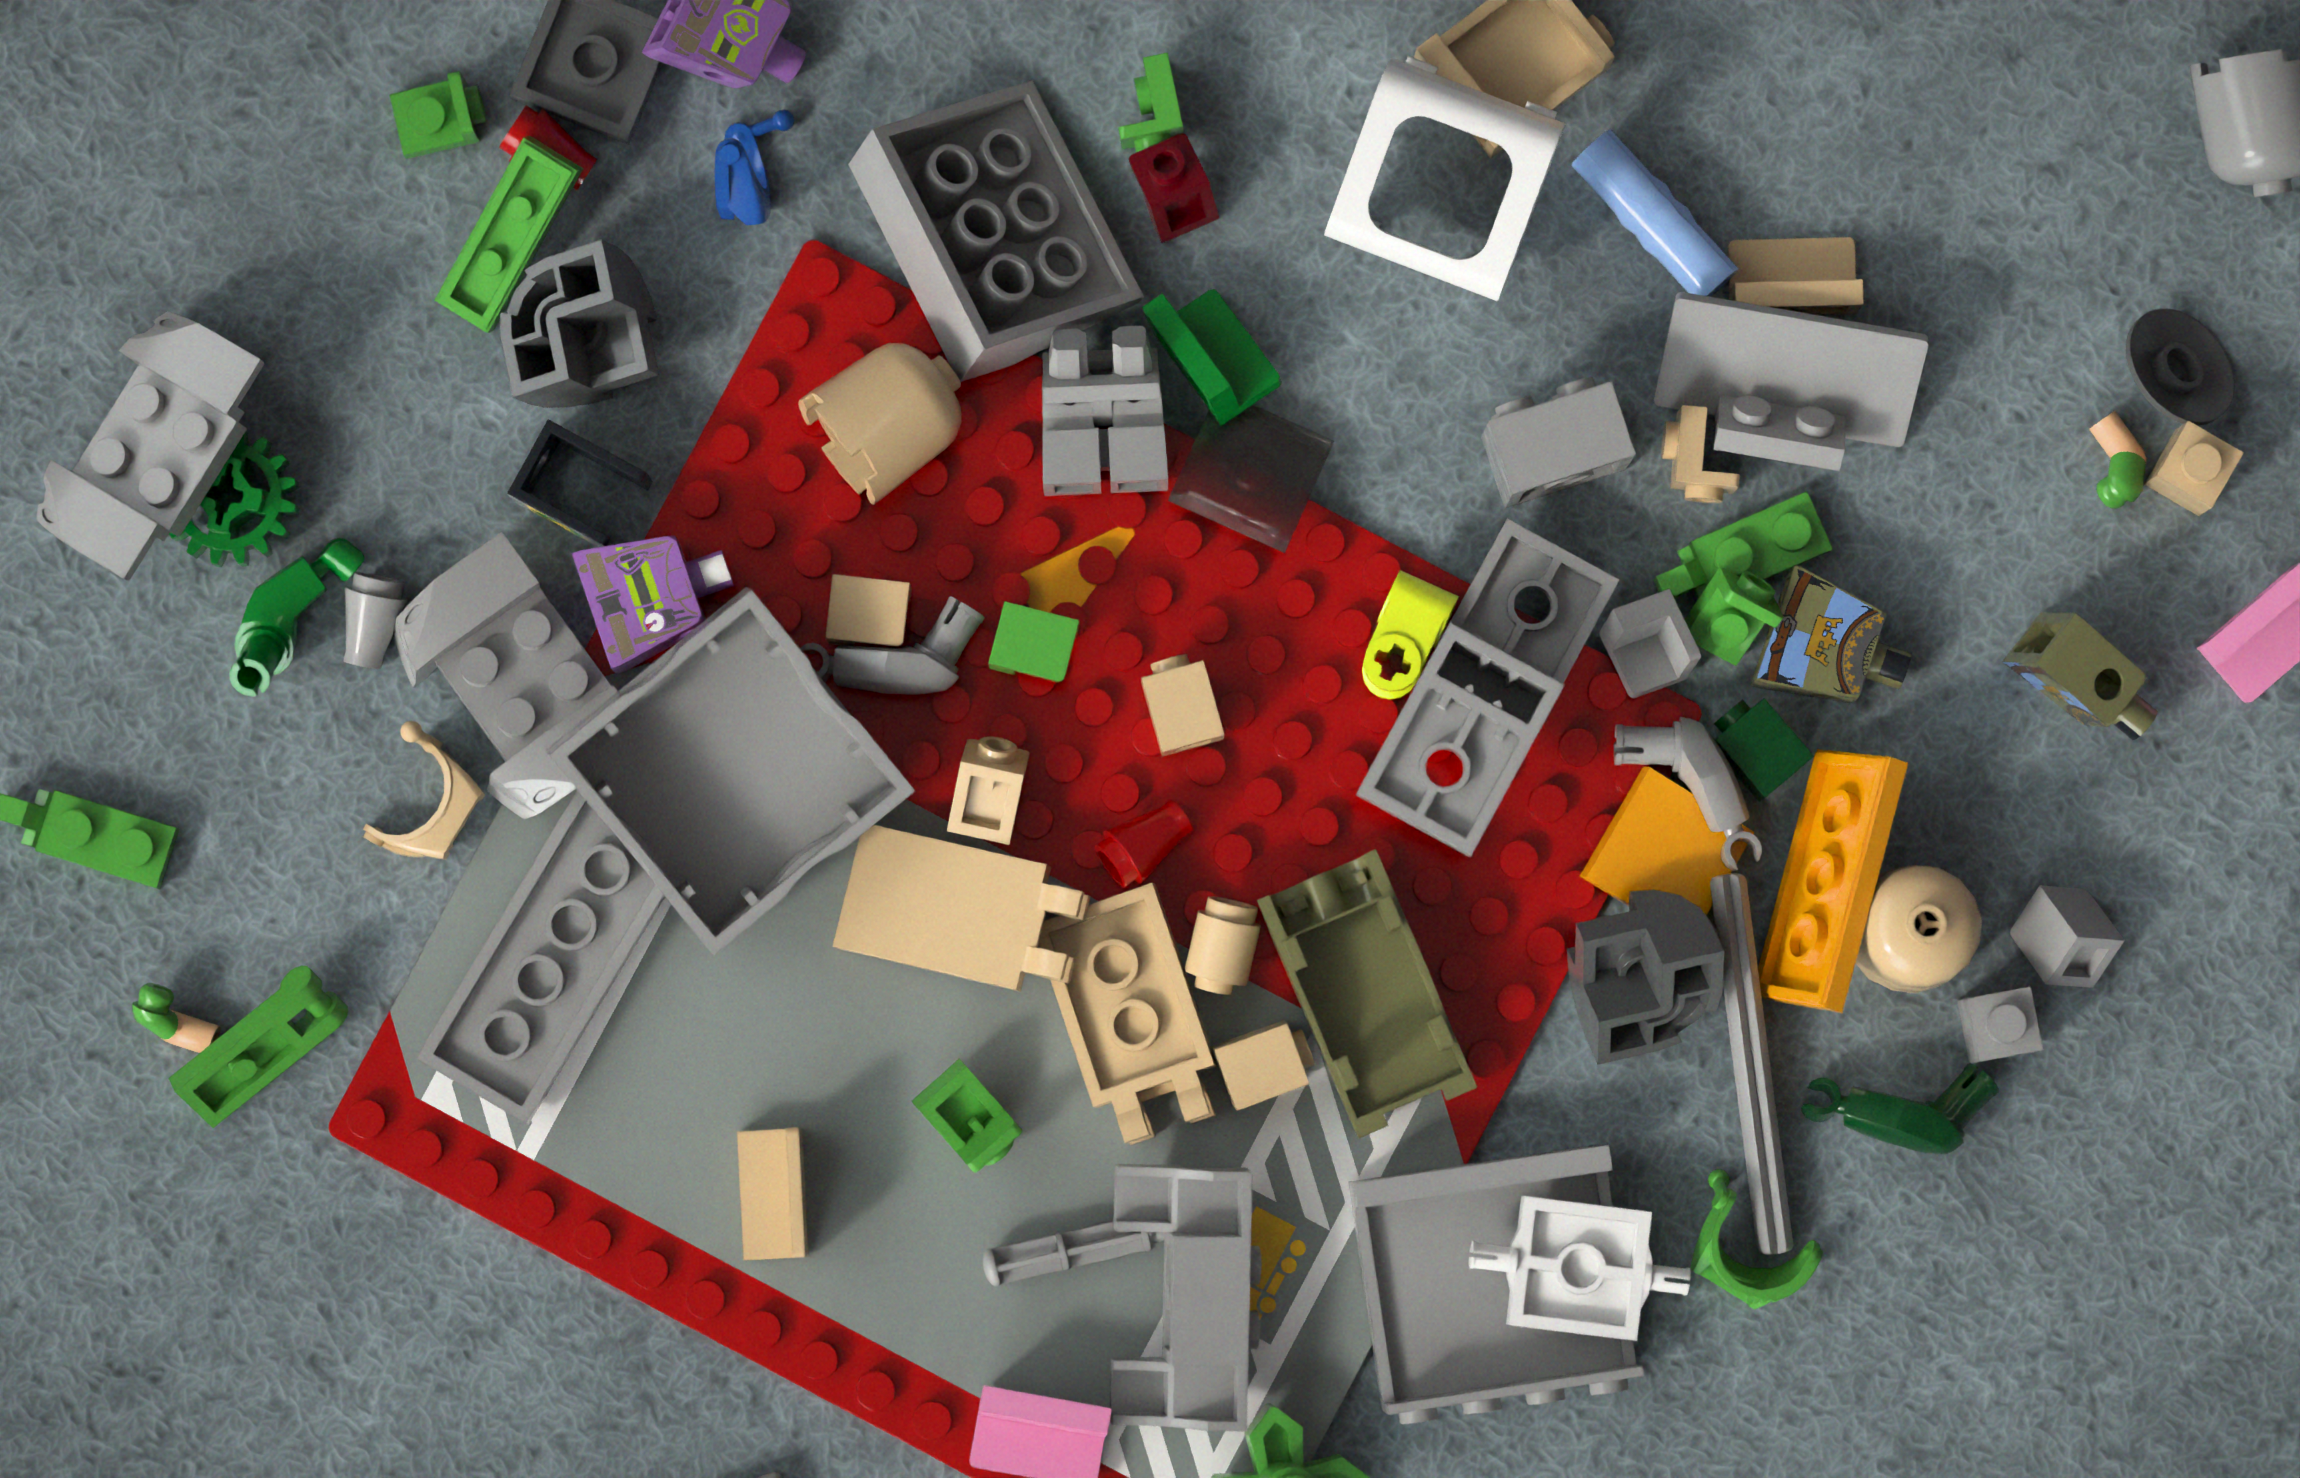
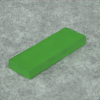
[434,135,583,333]

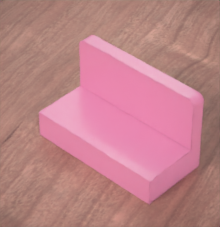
[2197,562,2300,703]
[969,1385,1112,1478]

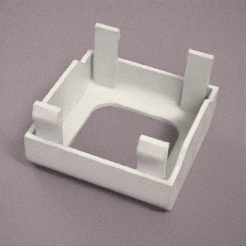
[1324,56,1566,301]

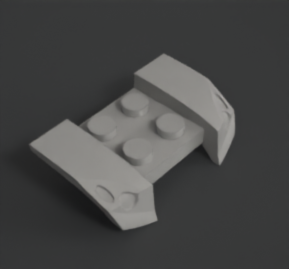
[36,311,264,581]
[394,532,617,819]

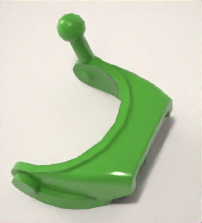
[1690,1169,1823,1310]

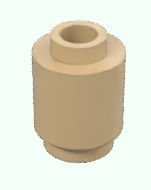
[1184,896,1261,995]

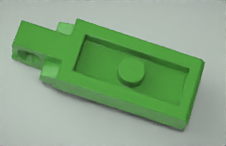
[1653,491,1833,599]
[0,789,179,889]

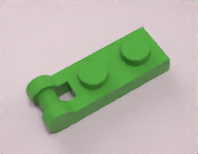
[168,965,348,1128]

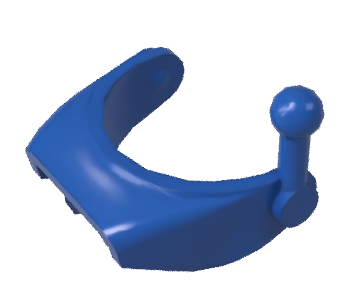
[714,109,794,225]

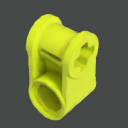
[1362,570,1459,700]

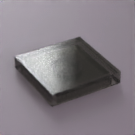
[1168,405,1334,553]

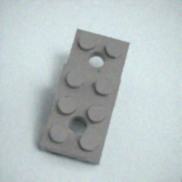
[1356,518,1620,857]

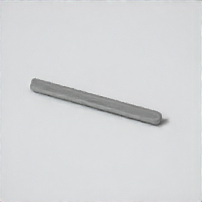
[1710,873,1793,1255]

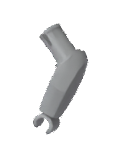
[800,596,985,695]
[1614,717,1762,871]

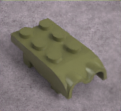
[1257,849,1477,1139]

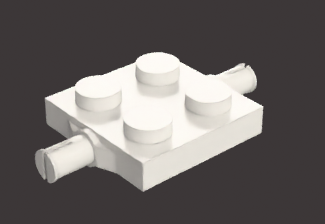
[1469,1196,1690,1341]

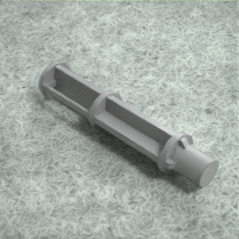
[983,1220,1165,1286]

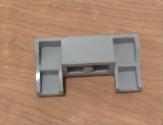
[1110,1164,1261,1431]

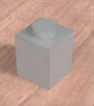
[1957,987,2043,1063]

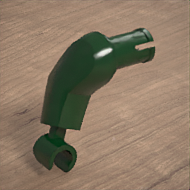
[1801,1063,1999,1154]

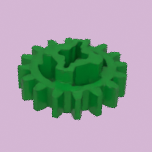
[169,431,300,567]

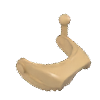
[363,721,485,860]

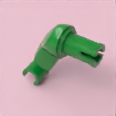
[229,538,364,696]

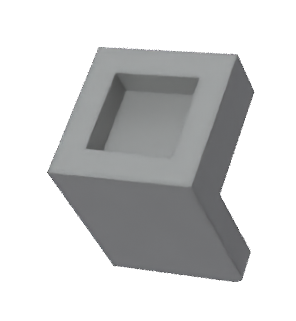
[1599,589,1701,698]
[2010,885,2125,988]

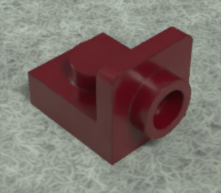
[1129,133,1220,244]

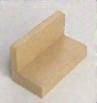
[1727,237,1864,315]
[737,1127,809,1261]

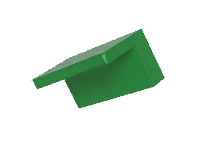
[1141,289,1282,426]

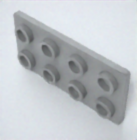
[1654,292,1928,471]

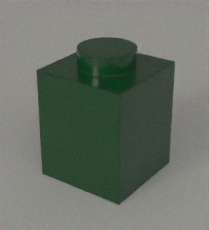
[1713,698,1814,802]

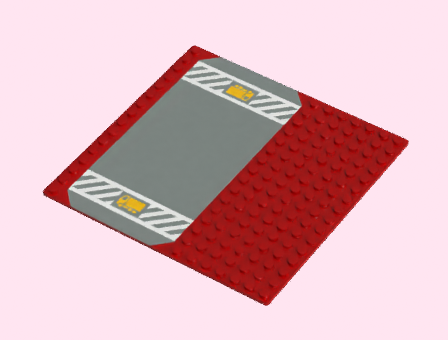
[329,240,1702,1478]

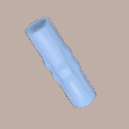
[1571,129,1739,297]

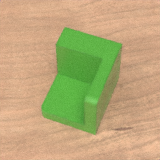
[988,601,1080,682]

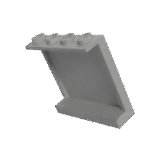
[1348,1144,1644,1424]

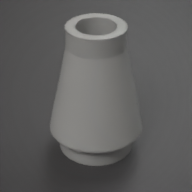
[343,572,408,669]

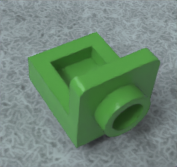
[911,1059,1022,1173]

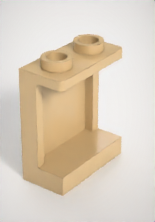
[1414,0,1615,159]

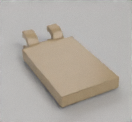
[832,825,1091,992]
[1038,883,1217,1145]

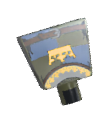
[1750,565,1912,703]
[2002,612,2158,740]

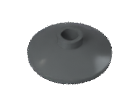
[2126,309,2235,426]

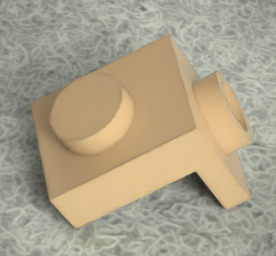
[1661,405,1740,503]

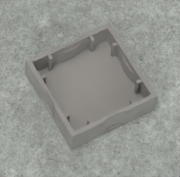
[546,587,915,955]

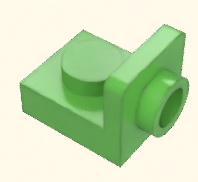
[1118,52,1184,152]
[389,71,487,159]
[1685,567,1784,666]

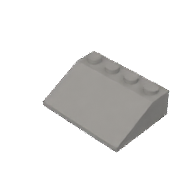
[848,81,1144,382]

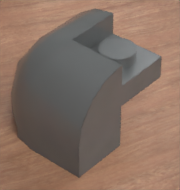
[500,239,659,408]
[1567,890,1724,1065]

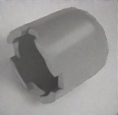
[2189,47,2300,197]

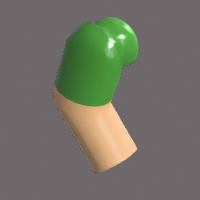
[2089,411,2147,509]
[132,983,221,1053]

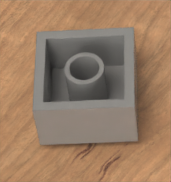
[1481,377,1636,509]

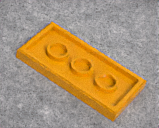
[1758,749,1908,1013]

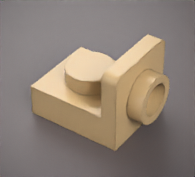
[947,737,1030,845]

